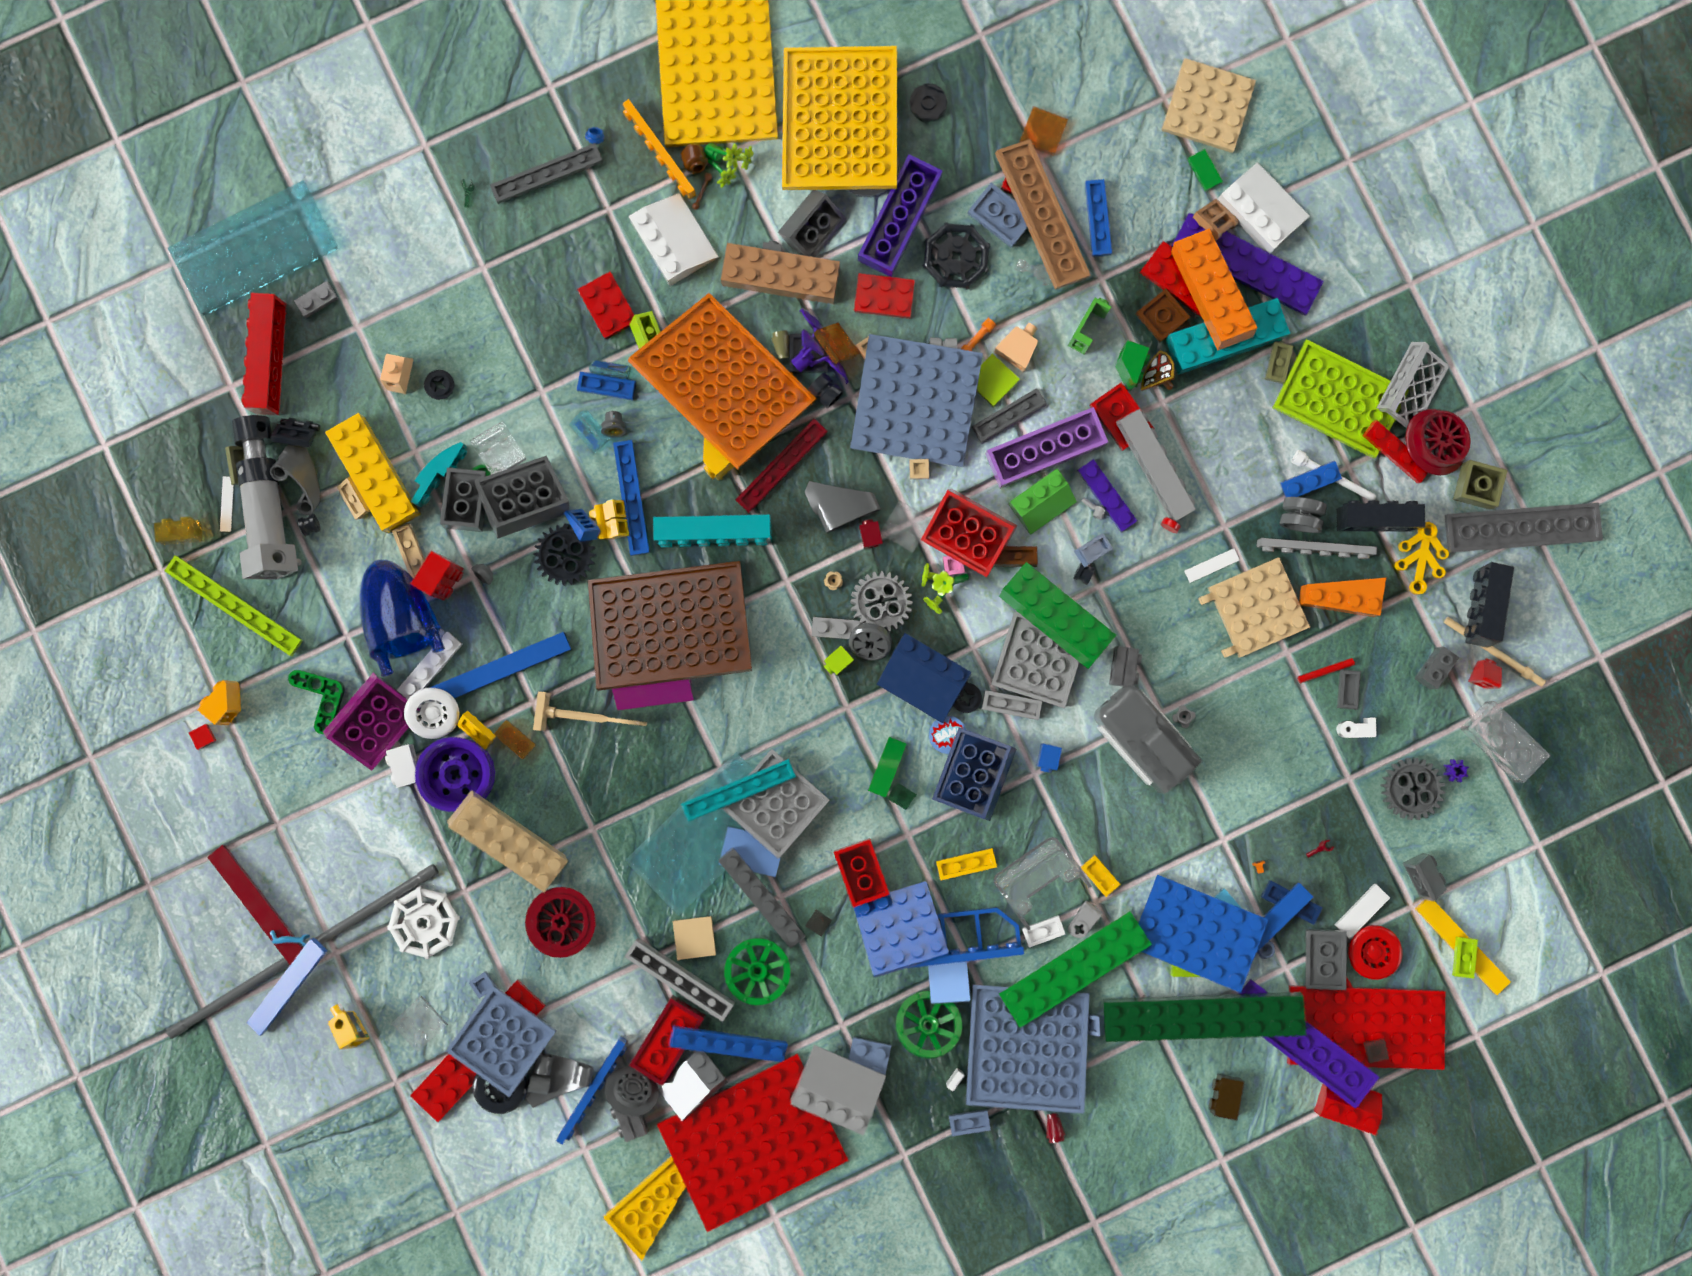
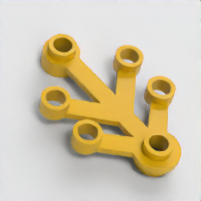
[1395,522,1449,595]

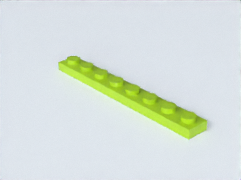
[164,555,303,656]

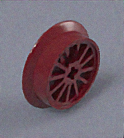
[1406,409,1471,476]
[525,887,596,958]

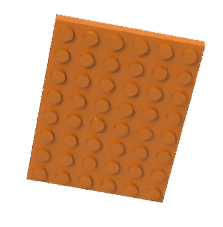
[628,293,817,470]

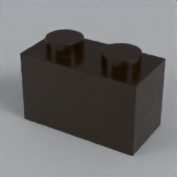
[1209,1074,1244,1121]

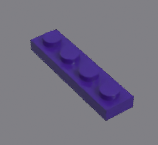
[1077,459,1137,532]

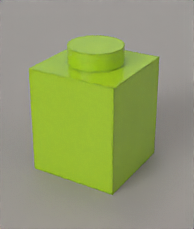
[824,646,854,676]

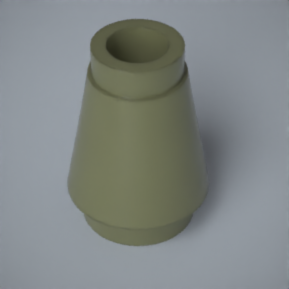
[771,330,790,359]

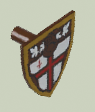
[1141,350,1175,391]

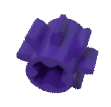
[1443,759,1469,782]

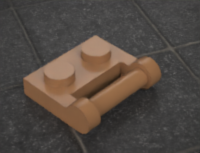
[1193,199,1238,241]

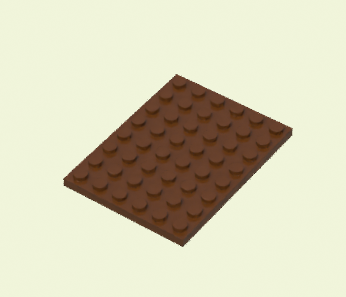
[588,561,752,691]

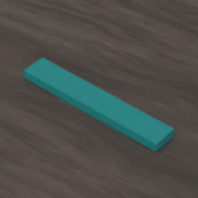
[680,759,796,822]

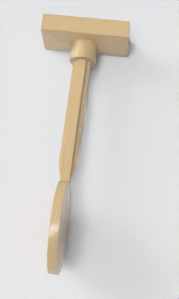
[533,691,647,731]

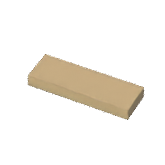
[392,523,425,581]

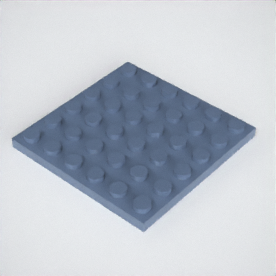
[850,334,983,467]
[966,985,1089,1114]

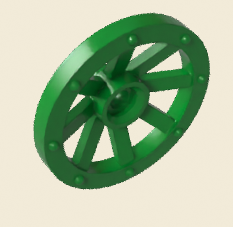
[724,938,791,1005]
[896,991,962,1059]

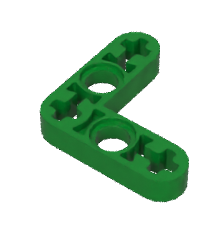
[288,670,345,735]

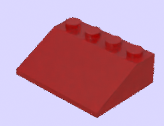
[921,488,1018,577]

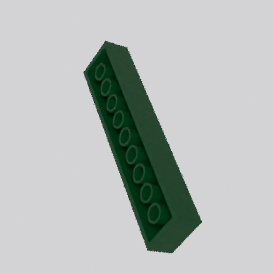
[1103,992,1306,1042]

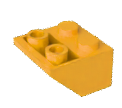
[197,680,241,725]

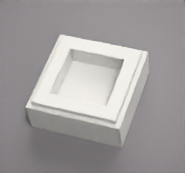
[946,1068,964,1091]

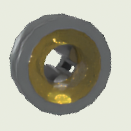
[601,411,626,438]

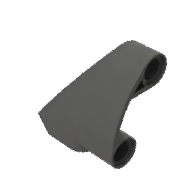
[270,444,320,515]
[805,481,881,533]
[525,1053,594,1108]

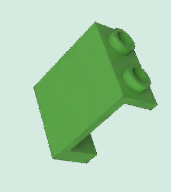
[1068,297,1112,355]

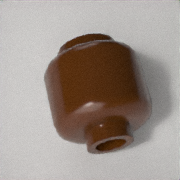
[681,144,708,174]

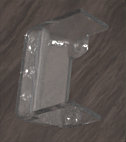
[994,837,1092,931]

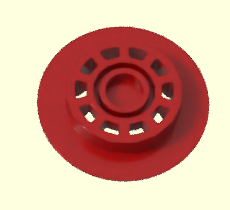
[1348,925,1403,980]

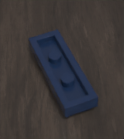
[1261,880,1322,925]

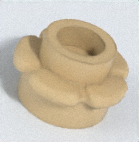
[824,571,843,590]

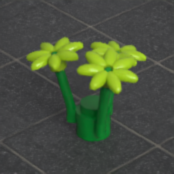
[704,143,754,188]

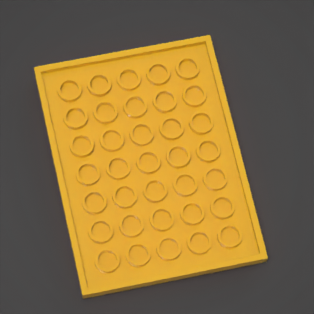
[655,0,778,147]
[782,46,897,190]

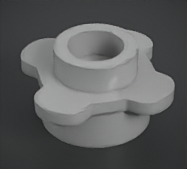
[1172,705,1196,728]

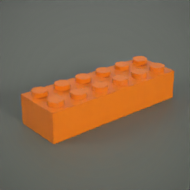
[1171,228,1257,350]

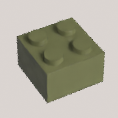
[1453,460,1508,510]

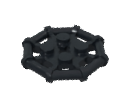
[922,222,991,290]

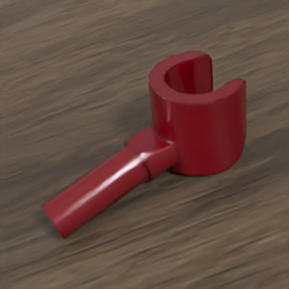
[1306,840,1334,858]

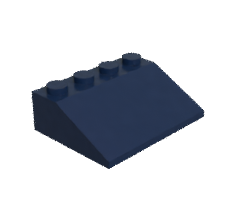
[877,633,972,724]
[932,727,1017,821]

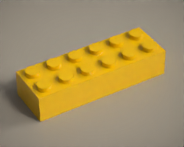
[325,413,421,533]

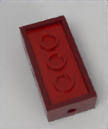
[629,995,705,1086]

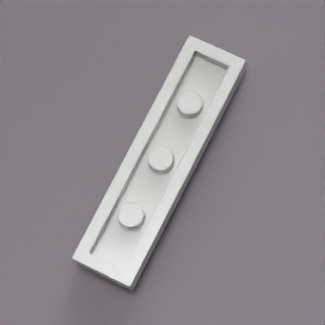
[397,632,463,699]

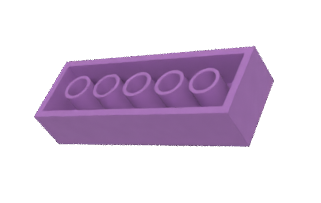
[985,407,1108,488]

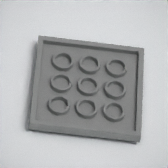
[991,612,1079,708]
[721,749,830,859]

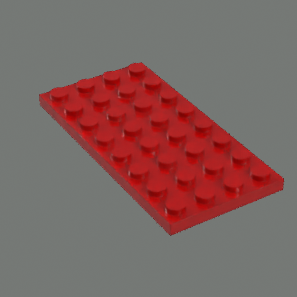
[1287,985,1446,1070]

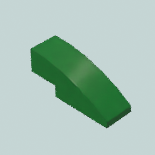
[868,737,906,798]

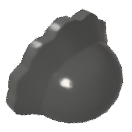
[471,564,493,585]

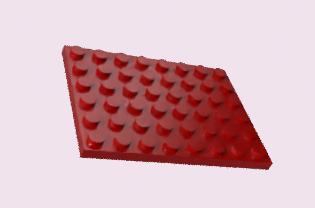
[657,1053,848,1232]

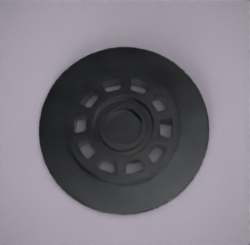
[473,1074,528,1114]

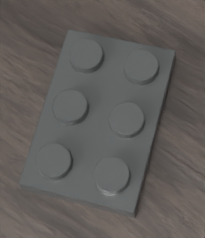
[1305,929,1347,990]

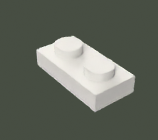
[1022,915,1065,948]

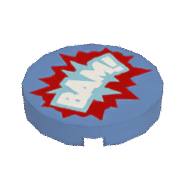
[928,716,966,754]

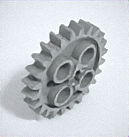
[850,571,913,633]

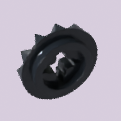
[424,370,455,401]
[953,682,982,713]

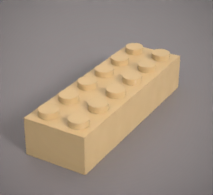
[447,790,568,892]

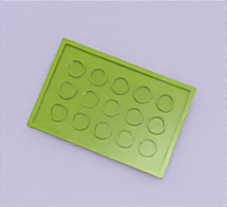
[1272,339,1409,458]

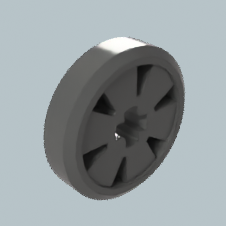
[849,623,892,661]

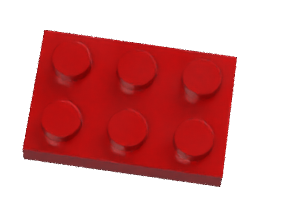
[577,271,634,340]
[854,273,915,319]
[1090,382,1155,451]

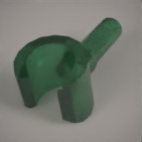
[461,179,474,208]

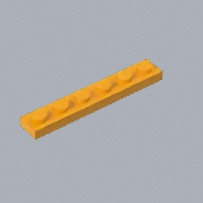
[623,99,696,200]

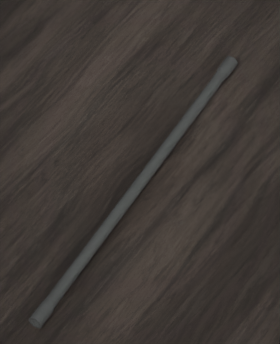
[166,864,439,1039]

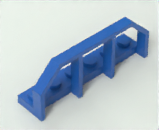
[909,907,1024,968]

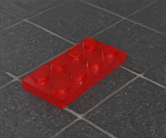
[1140,241,1201,317]

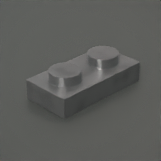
[294,281,338,318]

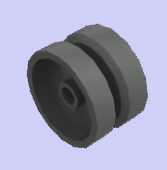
[1279,497,1327,533]

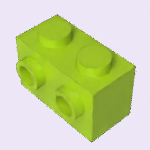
[630,311,660,349]

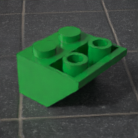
[1115,340,1150,391]

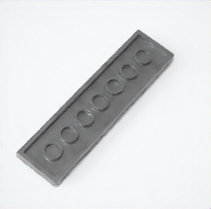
[1444,503,1603,553]

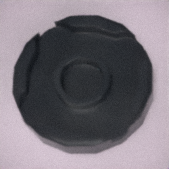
[910,83,947,122]

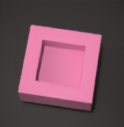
[942,556,965,576]

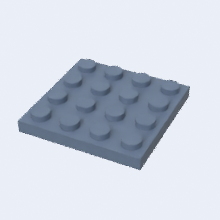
[446,985,557,1097]

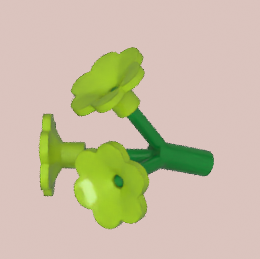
[922,563,969,614]

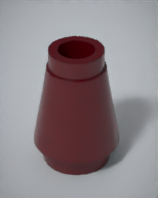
[1047,1113,1066,1143]

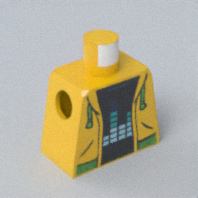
[328,1003,370,1049]

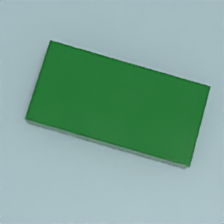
[1187,149,1223,192]

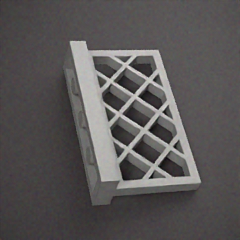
[1377,342,1449,428]

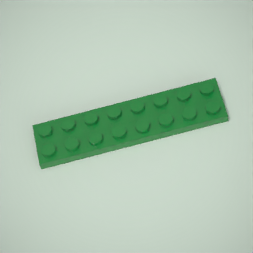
[999,911,1152,1028]

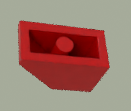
[1468,658,1502,689]

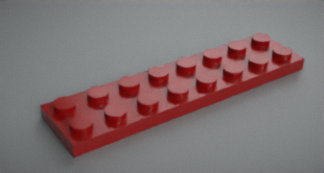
[410,979,546,1122]

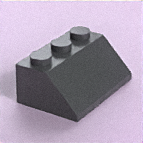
[778,190,846,257]

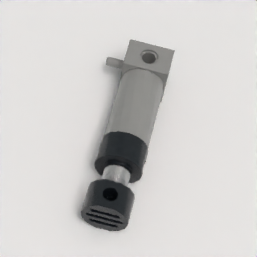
[232,415,301,580]

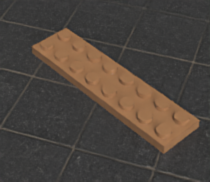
[995,139,1091,290]

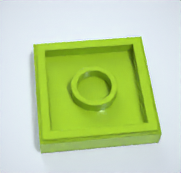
[976,353,1020,407]

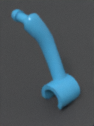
[270,930,310,947]

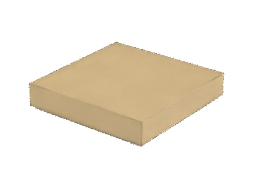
[673,916,716,960]

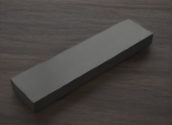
[971,388,1046,443]

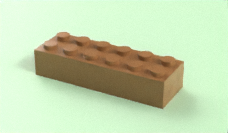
[721,243,840,304]

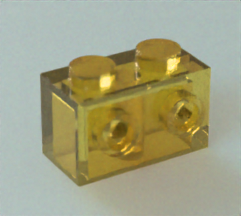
[154,517,202,545]

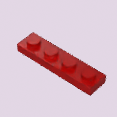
[1362,420,1428,483]

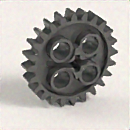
[1380,758,1445,820]

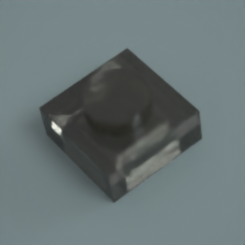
[805,909,832,936]
[1363,1038,1389,1063]

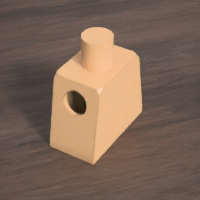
[994,323,1038,372]
[380,354,413,394]

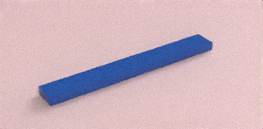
[430,632,572,703]

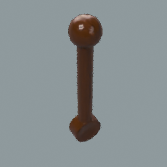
[692,173,712,210]

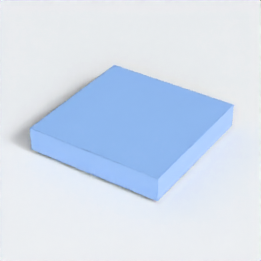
[928,961,970,1004]

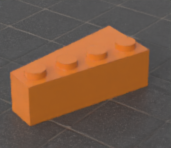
[1299,578,1386,617]

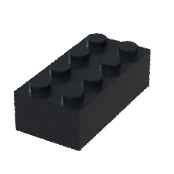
[1336,500,1425,532]
[1464,562,1514,648]

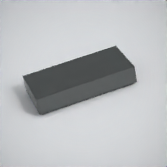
[1337,670,1361,710]

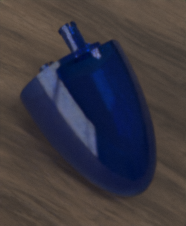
[359,559,445,677]

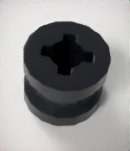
[298,514,321,536]
[1073,562,1095,585]

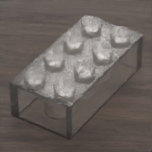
[1460,701,1551,783]

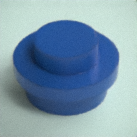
[585,127,604,144]

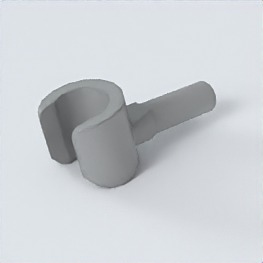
[1082,498,1105,520]

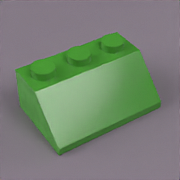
[1008,469,1077,535]

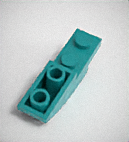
[411,442,468,508]

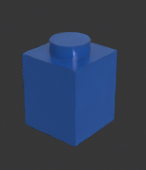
[1036,744,1062,773]

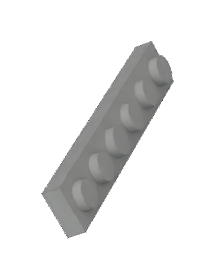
[1257,538,1377,559]

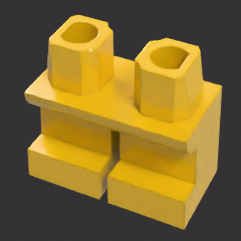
[589,499,629,540]

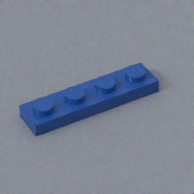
[1085,179,1112,257]

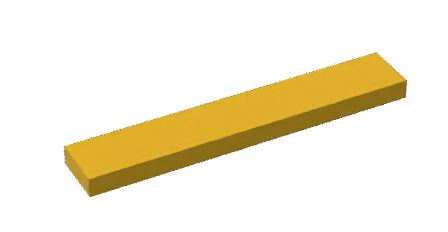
[1415,899,1511,995]

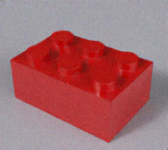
[411,550,464,601]
[833,838,890,908]

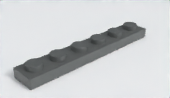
[490,143,603,204]
[718,847,806,949]

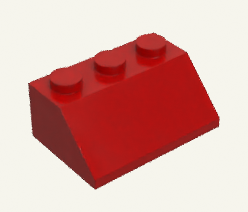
[1314,1084,1382,1135]

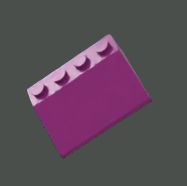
[323,672,420,771]

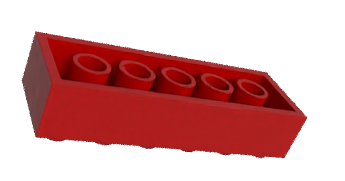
[241,293,286,416]

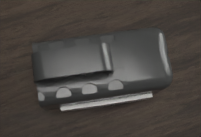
[1094,685,1202,794]

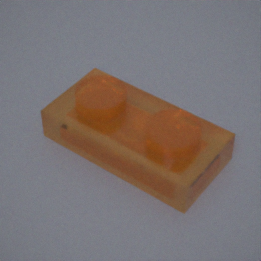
[494,720,536,759]

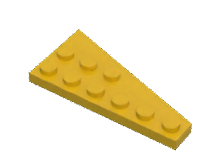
[603,1156,686,1261]

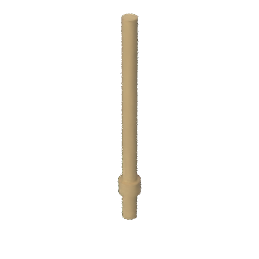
[1444,617,1546,687]

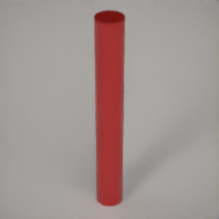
[1297,658,1355,684]

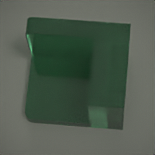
[887,782,917,810]

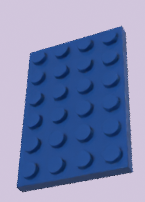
[1138,875,1269,993]

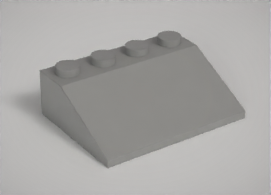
[791,1045,886,1135]

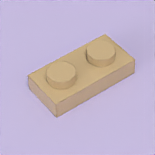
[337,477,370,520]

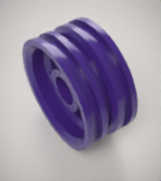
[415,737,495,812]

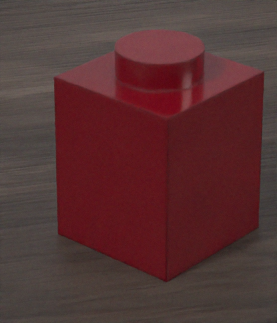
[859,519,883,550]

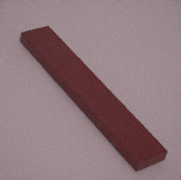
[735,418,828,513]

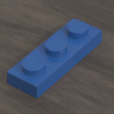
[1279,461,1342,498]

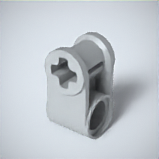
[1068,901,1103,938]

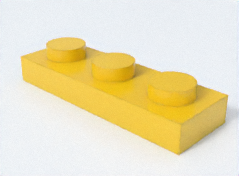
[936,848,997,880]

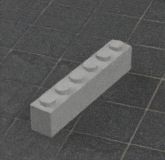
[1116,409,1196,521]
[625,938,735,1022]

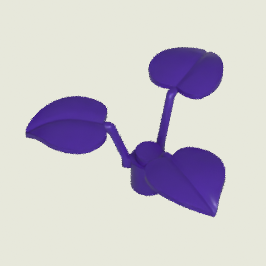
[791,308,849,384]

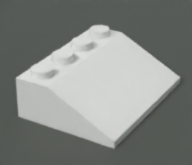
[1218,163,1309,254]
[629,193,718,286]

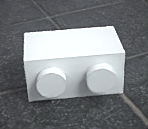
[385,744,418,788]

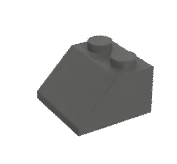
[1403,853,1447,901]

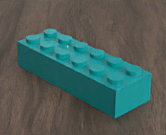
[1165,298,1290,375]
[653,515,772,548]

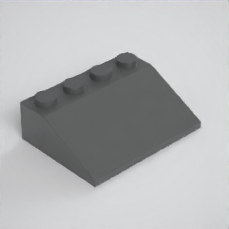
[474,455,569,539]

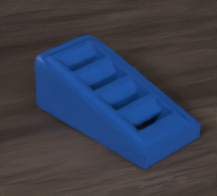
[564,509,600,541]

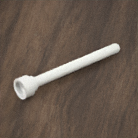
[1291,449,1376,501]

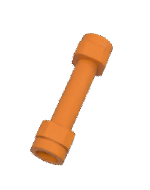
[960,318,996,351]

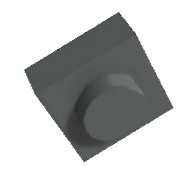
[762,241,783,252]

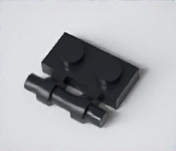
[271,418,320,448]

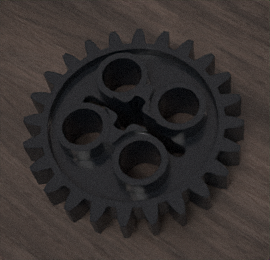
[533,524,597,586]

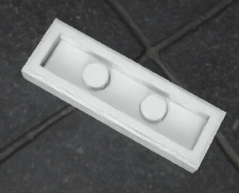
[1335,884,1390,939]

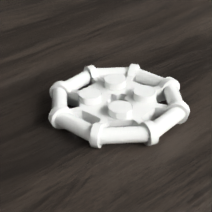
[387,886,460,959]

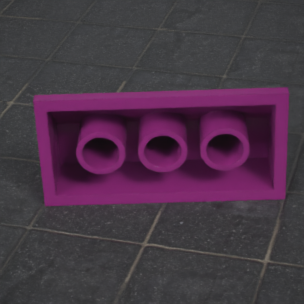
[612,679,694,710]

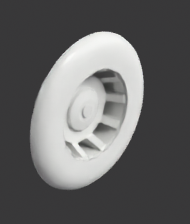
[404,688,460,739]

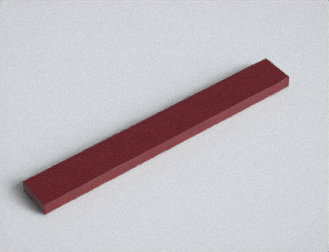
[207,845,304,965]

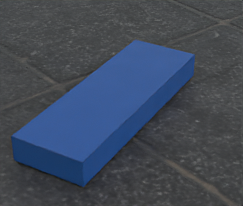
[576,371,637,401]

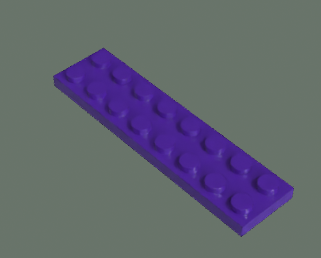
[1171,212,1324,316]
[1237,978,1380,1109]

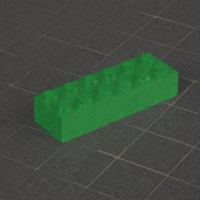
[999,562,1116,669]

